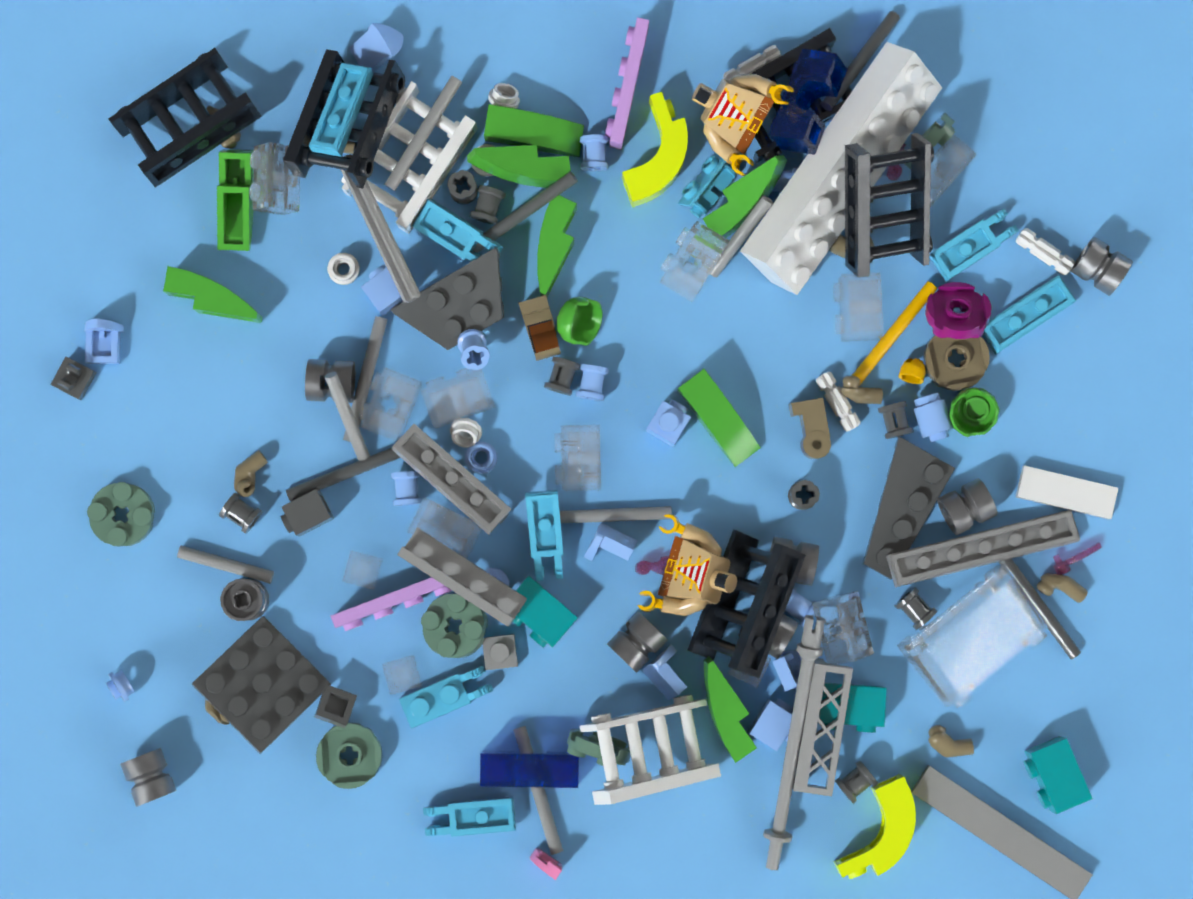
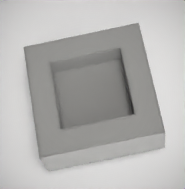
[483,634,518,670]

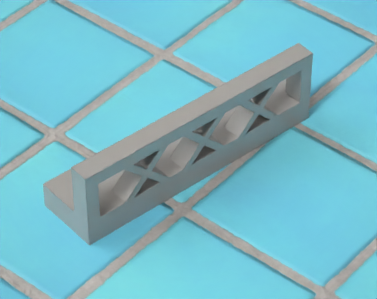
[392,424,511,535]
[397,528,527,627]
[793,658,853,796]

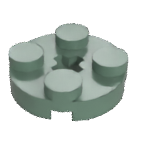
[905,113,955,170]
[87,482,155,547]
[421,593,488,658]
[316,723,382,789]
[567,729,631,766]

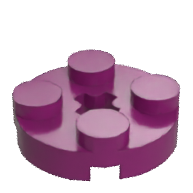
[925,282,992,339]

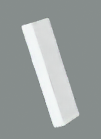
[1016,465,1118,519]

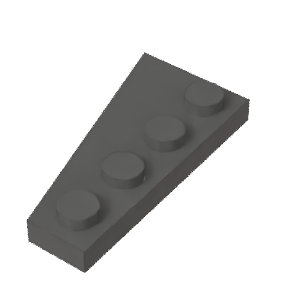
[863,436,955,580]

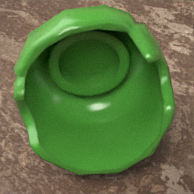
[557,296,603,346]
[949,387,1000,437]

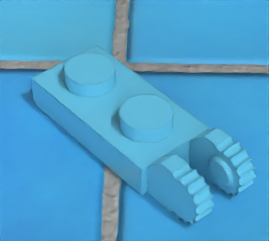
[412,198,503,262]
[929,209,1019,282]
[525,490,564,581]
[399,666,494,729]
[423,797,516,837]

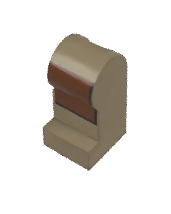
[518,295,561,361]
[789,398,831,459]

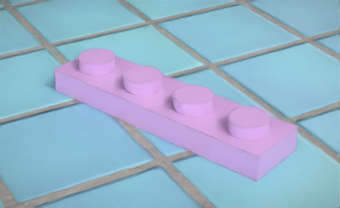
[605,17,650,150]
[331,577,452,631]

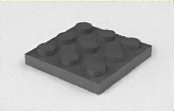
[192,616,331,754]

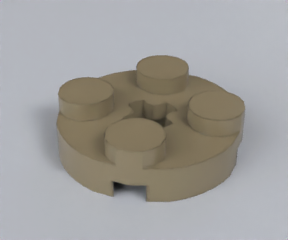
[924,335,990,391]

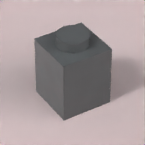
[280,489,334,536]

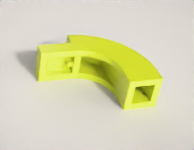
[622,92,688,208]
[833,774,916,879]

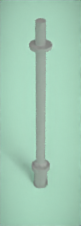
[763,615,826,870]

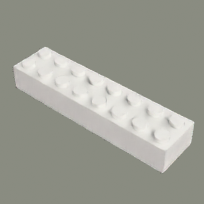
[740,42,942,295]

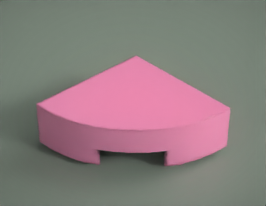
[529,848,562,880]

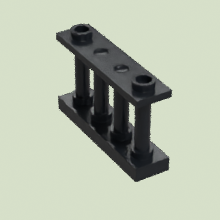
[749,28,852,163]
[108,48,262,188]
[283,49,405,189]
[845,133,934,278]
[687,529,806,678]

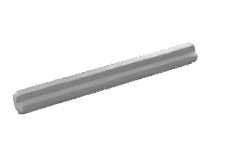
[340,154,420,303]

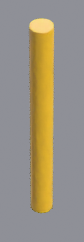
[852,281,937,386]

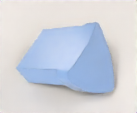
[349,23,404,72]
[84,318,124,364]
[584,523,638,561]
[643,644,687,701]
[772,650,820,692]

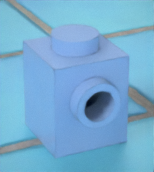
[361,265,403,316]
[646,399,691,447]
[747,698,793,751]

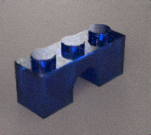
[769,49,848,155]
[480,750,579,788]

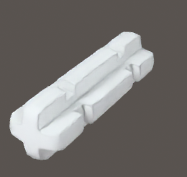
[723,45,782,81]
[1016,228,1075,275]
[816,372,860,432]

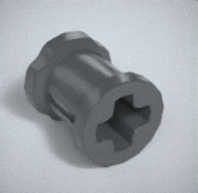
[448,170,478,204]
[470,185,506,225]
[544,356,581,396]
[878,401,914,439]
[788,480,820,510]
[219,492,262,534]
[894,587,937,630]
[835,761,878,804]

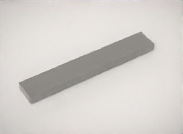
[886,510,1080,588]
[911,765,1093,899]

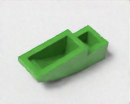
[484,104,584,157]
[467,145,571,188]
[217,149,255,251]
[703,155,787,240]
[537,195,577,297]
[163,266,262,323]
[677,369,761,467]
[704,656,757,763]

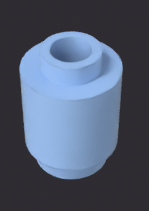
[913,393,953,442]

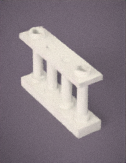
[341,81,478,234]
[580,695,721,805]

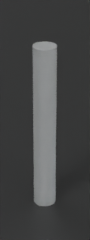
[707,195,773,278]
[325,372,370,461]
[177,545,274,584]

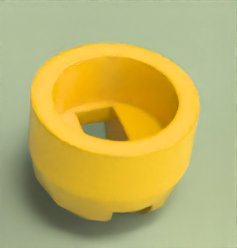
[898,358,926,384]

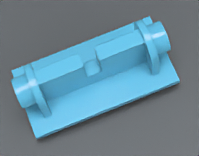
[678,153,737,218]

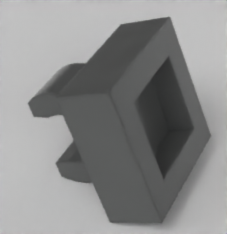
[50,356,97,400]
[314,685,357,728]

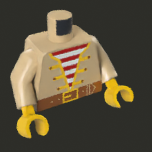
[692,74,794,176]
[637,514,737,616]

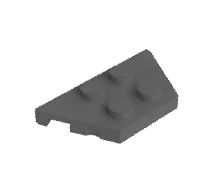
[391,247,504,350]

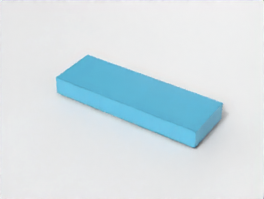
[309,63,374,157]
[983,275,1077,355]

